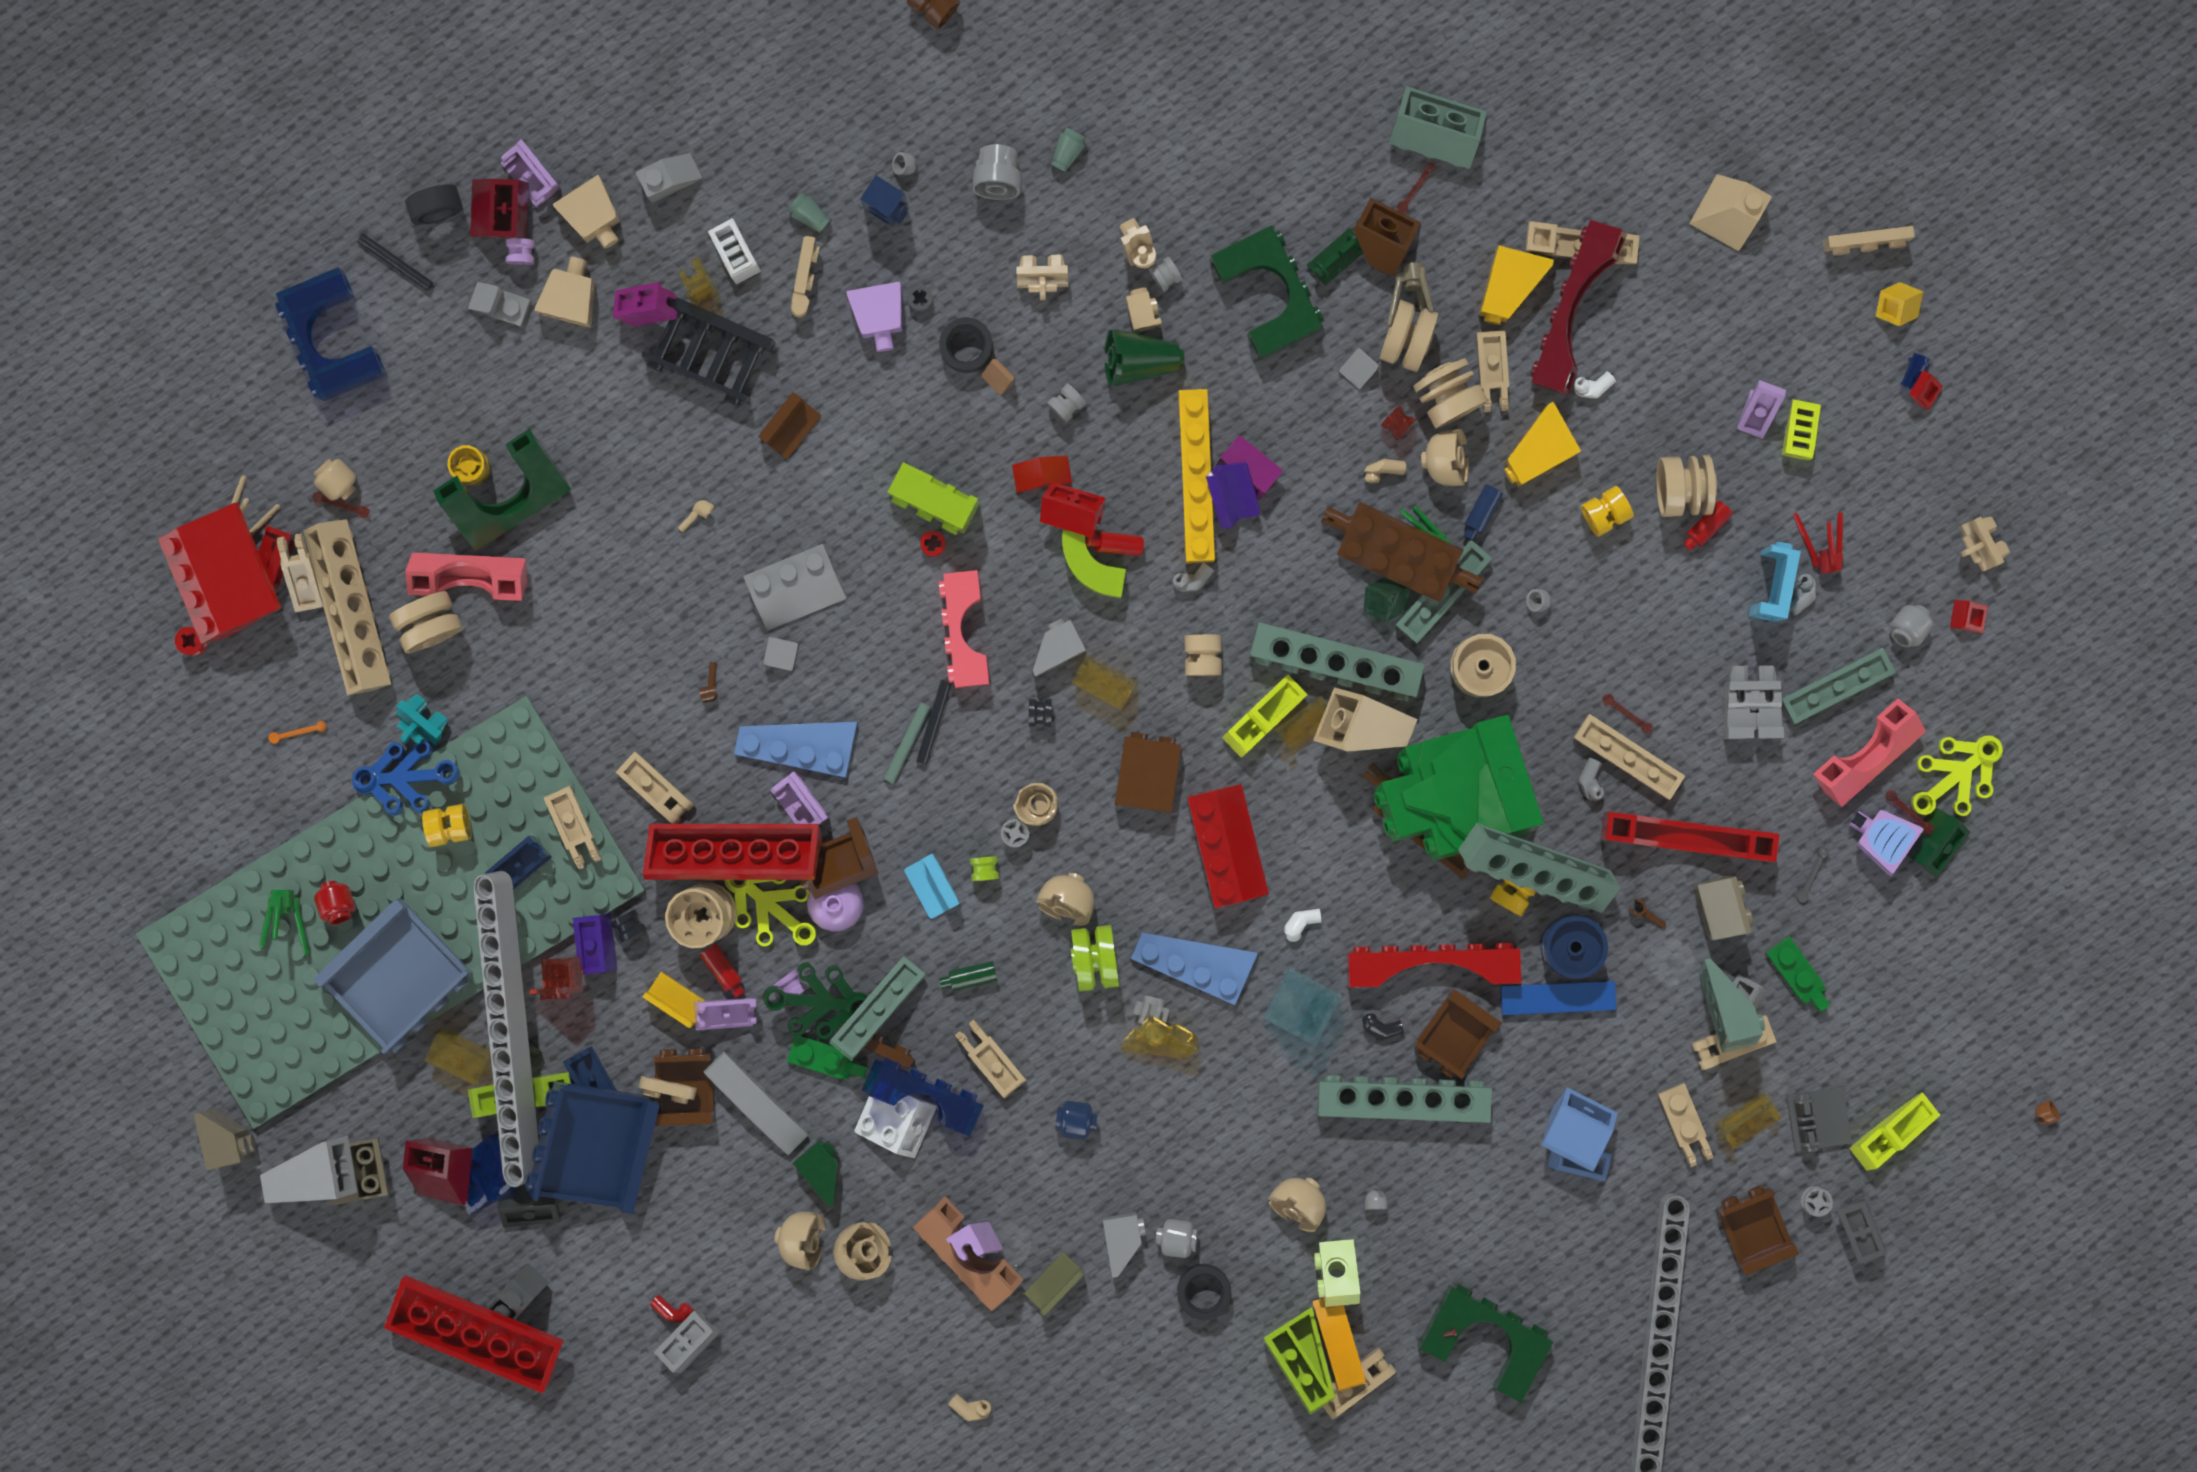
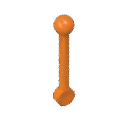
[268,721,327,744]

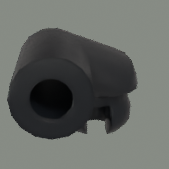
[1362,1013,1404,1040]

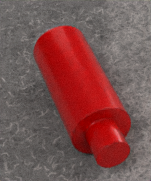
[1683,500,1733,551]
[1086,531,1144,556]
[700,943,745,998]

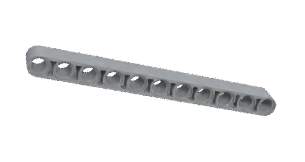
[474,871,539,1187]
[1630,1193,1690,1472]

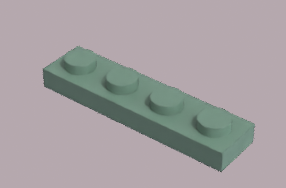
[1395,540,1492,644]
[1782,648,1896,725]
[830,956,925,1061]

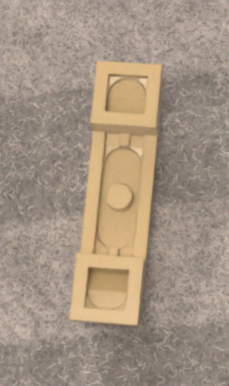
[1526,221,1640,265]

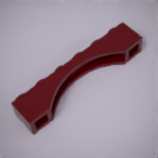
[1530,220,1627,396]

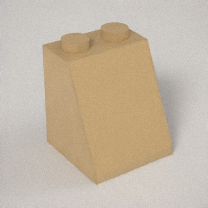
[1313,687,1418,752]

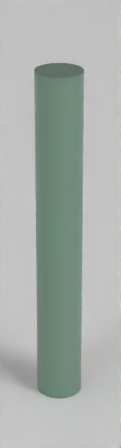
[884,702,931,784]

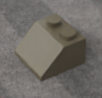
[193,1108,257,1170]

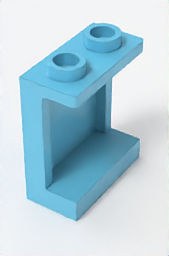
[1748,542,1801,622]

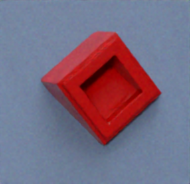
[1950,600,1988,634]

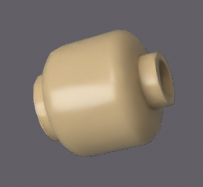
[313,458,357,501]

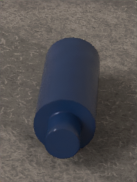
[1463,484,1503,541]

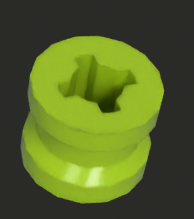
[970,856,1000,881]

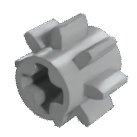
[1133,995,1170,1028]

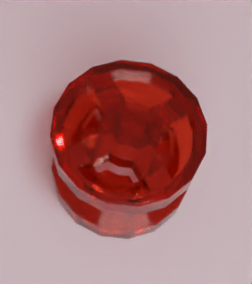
[1380,405,1416,441]

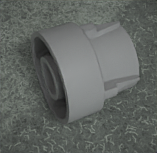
[972,144,1022,200]

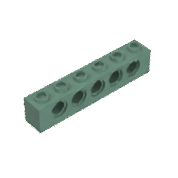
[1249,622,1425,702]
[1458,823,1621,913]
[1317,1075,1492,1123]

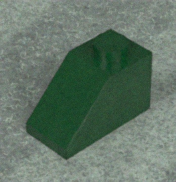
[792,1139,839,1207]

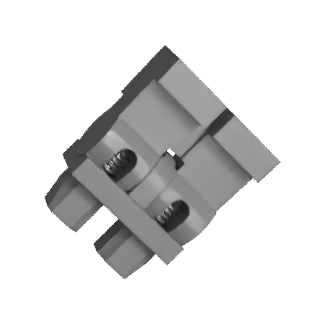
[1724,665,1784,739]

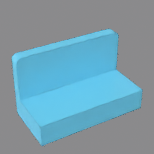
[904,853,960,919]

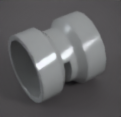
[1047,383,1087,423]

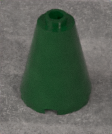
[1104,329,1185,386]

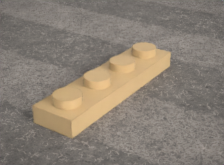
[1573,714,1685,800]

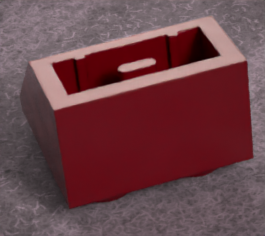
[470,178,529,239]
[403,1138,473,1205]

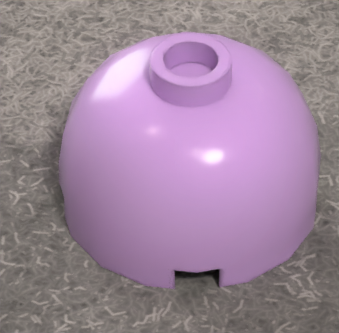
[807,883,864,932]

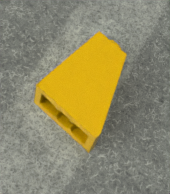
[1479,245,1554,325]
[1504,402,1581,487]

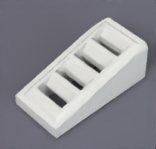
[708,218,761,284]

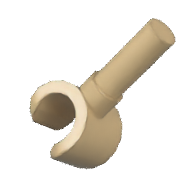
[678,500,714,532]

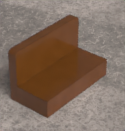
[758,392,821,459]

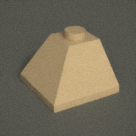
[1689,174,1772,251]

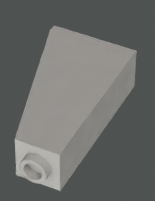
[260,1136,358,1203]

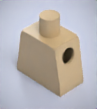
[553,175,620,249]
[534,257,595,328]

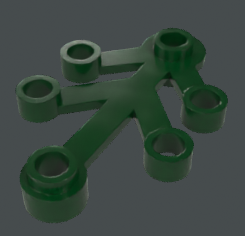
[762,962,868,1039]

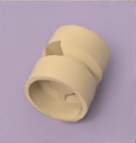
[1184,634,1222,676]

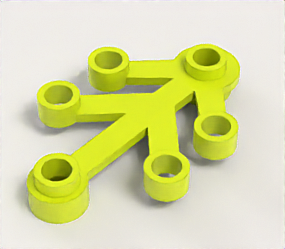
[1911,735,2003,816]
[725,880,816,946]

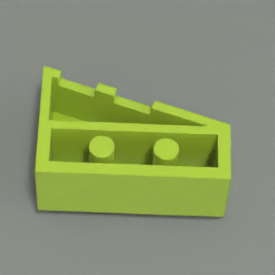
[887,462,980,535]
[1263,1307,1335,1415]

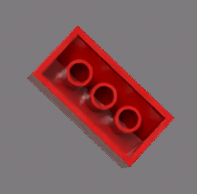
[1186,784,1269,908]

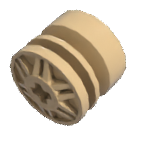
[1413,358,1488,429]
[1656,455,1717,517]
[665,882,737,948]

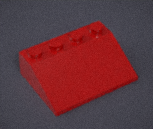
[158,502,281,644]

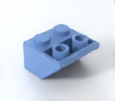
[1541,1087,1618,1172]

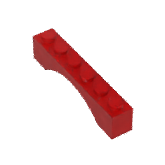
[1600,811,1780,862]
[1347,943,1521,988]

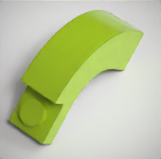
[1062,530,1126,599]
[468,1072,570,1118]

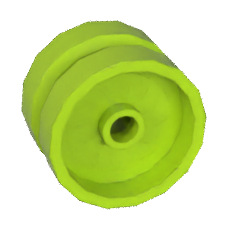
[1071,925,1119,992]

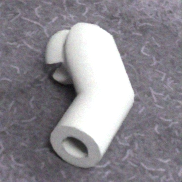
[1573,371,1616,399]
[1284,909,1321,942]

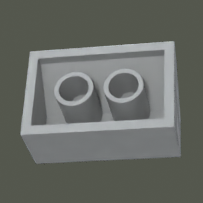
[743,544,847,631]

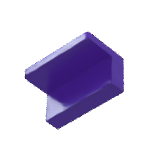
[1206,462,1261,529]
[573,913,617,975]

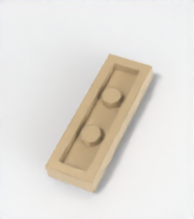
[1823,226,1915,256]

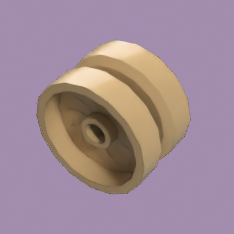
[1379,300,1438,372]
[389,591,463,654]
[1449,634,1516,698]

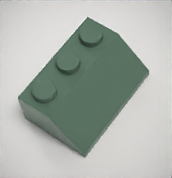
[1389,86,1487,169]

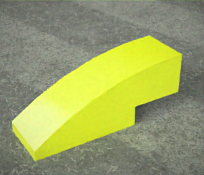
[1221,675,1308,758]
[1849,1093,1940,1171]

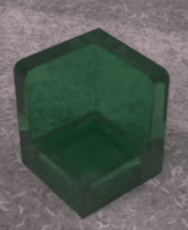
[1364,577,1409,622]

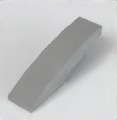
[704,1052,808,1155]

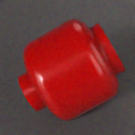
[314,880,356,925]

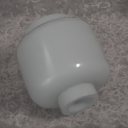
[1890,605,1934,648]
[1156,1219,1198,1258]

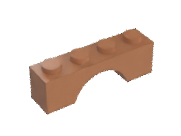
[913,1196,1023,1311]

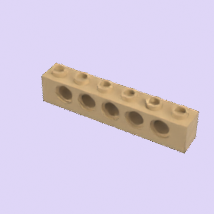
[303,519,391,696]

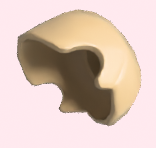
[1013,783,1058,826]

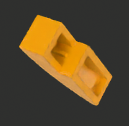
[1312,1298,1366,1391]

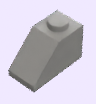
[636,153,703,203]
[1033,618,1086,677]
[1103,1212,1146,1278]

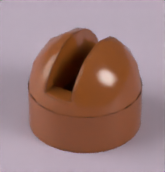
[2035,1100,2060,1125]

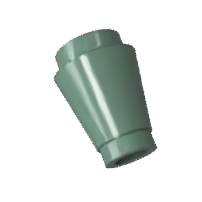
[1051,127,1086,172]
[787,192,830,233]

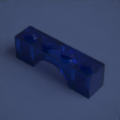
[862,1057,984,1137]

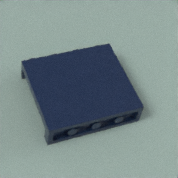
[525,1081,660,1214]

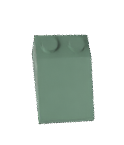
[1698,958,1765,1053]

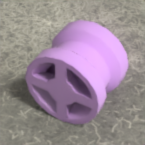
[505,238,535,265]
[773,970,808,994]

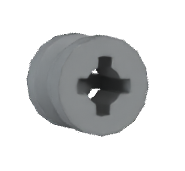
[1149,256,1183,292]
[1001,819,1029,847]
[1800,1186,1833,1217]

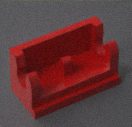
[1040,482,1106,538]
[258,525,295,590]

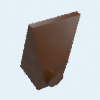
[1354,197,1421,277]

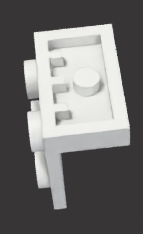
[855,1080,937,1158]

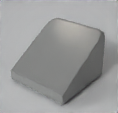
[1339,348,1380,390]
[763,637,799,671]
[1733,973,1767,1009]

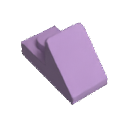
[1736,380,1786,439]

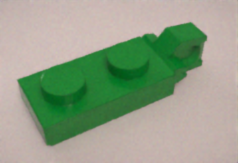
[1765,936,1830,1012]
[787,1036,868,1080]

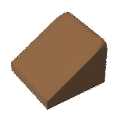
[981,359,1015,395]

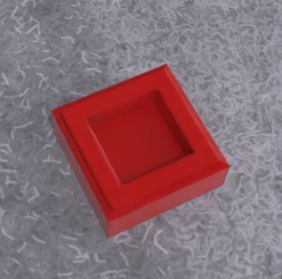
[1909,371,1943,410]

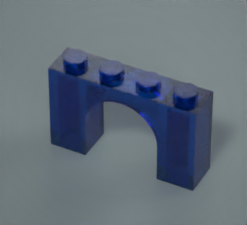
[275,267,388,402]

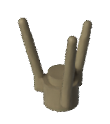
[1387,262,1434,327]

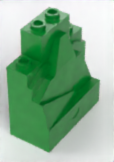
[1374,715,1544,861]

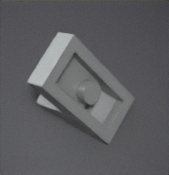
[468,282,531,327]

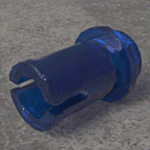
[1900,353,1930,390]

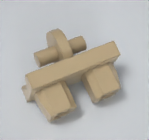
[1119,218,1157,269]
[1016,255,1068,301]
[1959,516,2010,572]

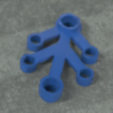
[352,740,460,816]

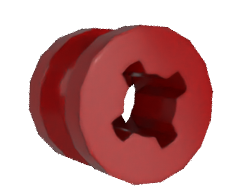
[174,626,208,656]

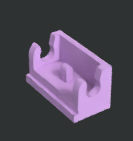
[501,139,561,208]
[771,772,829,825]
[694,998,757,1030]
[946,1222,1004,1261]

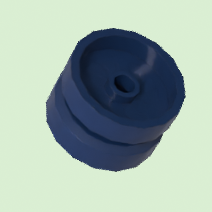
[1540,915,1609,979]

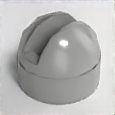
[892,152,917,176]
[1526,589,1551,612]
[1365,1190,1388,1211]

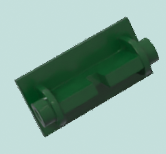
[1307,228,1363,286]

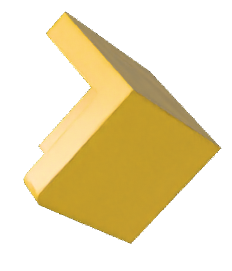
[1875,282,1923,326]

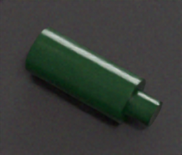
[939,961,998,991]

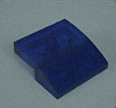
[464,1135,518,1215]

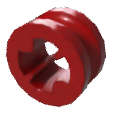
[920,531,946,557]

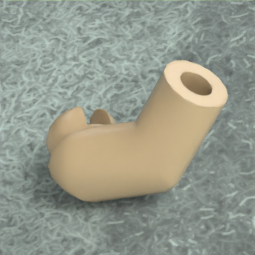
[1364,459,1406,484]
[948,1394,991,1421]

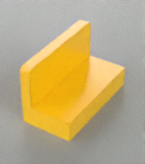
[642,972,706,1028]

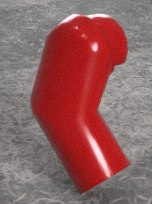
[650,1295,694,1323]

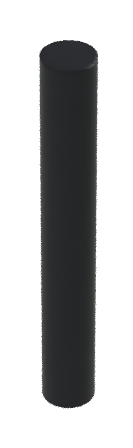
[357,233,433,291]
[916,680,952,765]

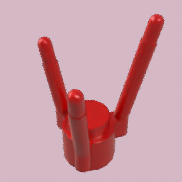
[1793,512,1844,574]

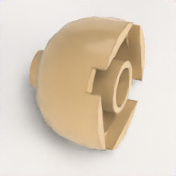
[1421,429,1469,486]
[1036,873,1095,926]
[1268,1178,1326,1232]
[775,1212,826,1270]
[833,1222,891,1280]

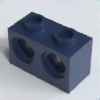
[860,175,909,227]

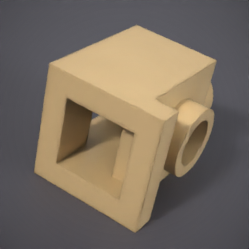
[1126,288,1162,333]

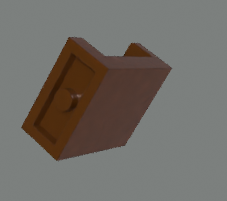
[1115,732,1181,813]
[800,817,878,899]
[1414,988,1502,1079]
[652,1048,715,1126]
[1715,1185,1799,1275]

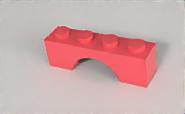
[405,552,527,601]
[939,570,990,688]
[1813,699,1926,807]

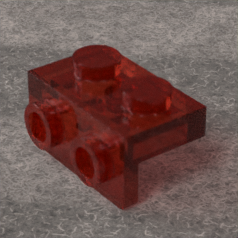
[529,957,583,1000]

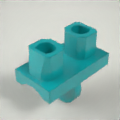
[396,694,448,746]

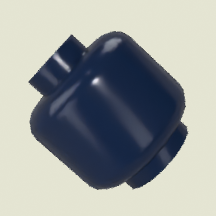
[1055,1101,1097,1140]

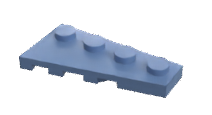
[734,722,858,777]
[1131,932,1258,1005]

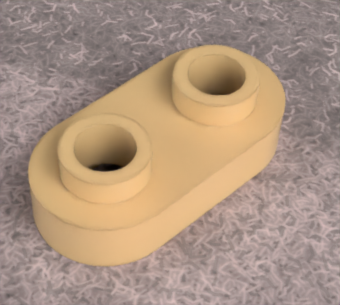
[639,1076,697,1104]

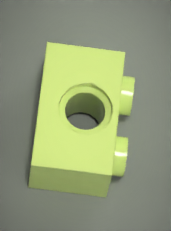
[1314,1239,1360,1307]

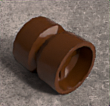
[907,0,961,30]

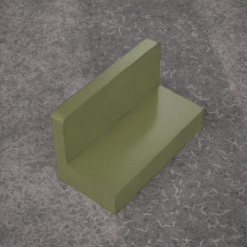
[1024,1251,1084,1316]

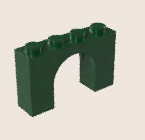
[1210,225,1324,360]
[433,428,571,551]
[1417,1283,1553,1403]

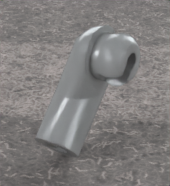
[1789,574,1816,616]
[1579,758,1604,801]

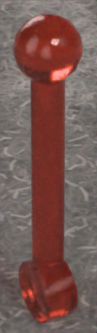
[1397,162,1436,213]
[312,492,370,518]
[1603,694,1653,733]
[1885,790,1934,835]

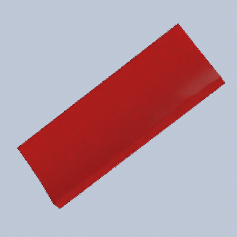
[643,824,823,880]
[384,1275,564,1393]

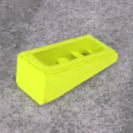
[1781,399,1821,461]

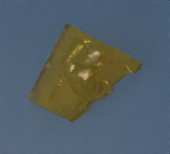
[1120,1015,1198,1060]

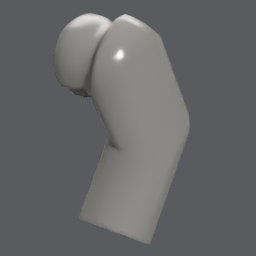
[1172,562,1214,592]

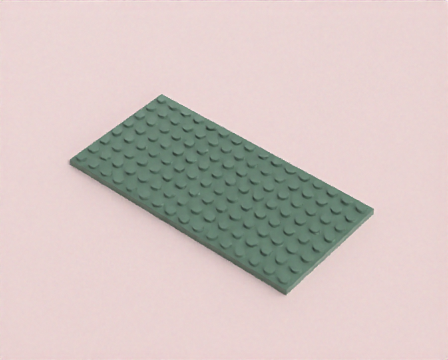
[136,696,645,1129]

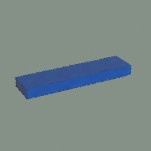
[1500,981,1616,1015]

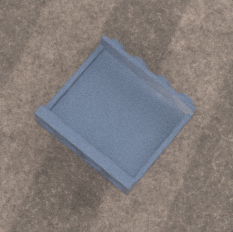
[312,898,473,1054]

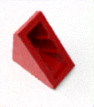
[1012,455,1072,493]

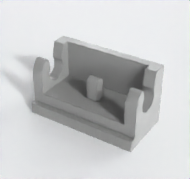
[654,1311,721,1373]

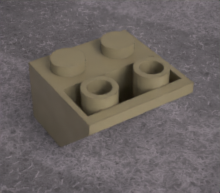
[1693,876,1753,940]
[330,1138,389,1206]

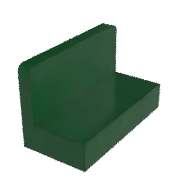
[1906,807,1970,878]

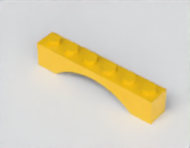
[1178,389,1215,564]

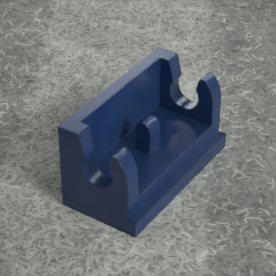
[485,835,552,890]
[563,1046,617,1091]

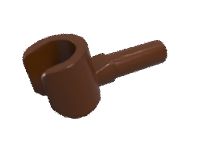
[699,662,717,703]
[1629,899,1666,928]

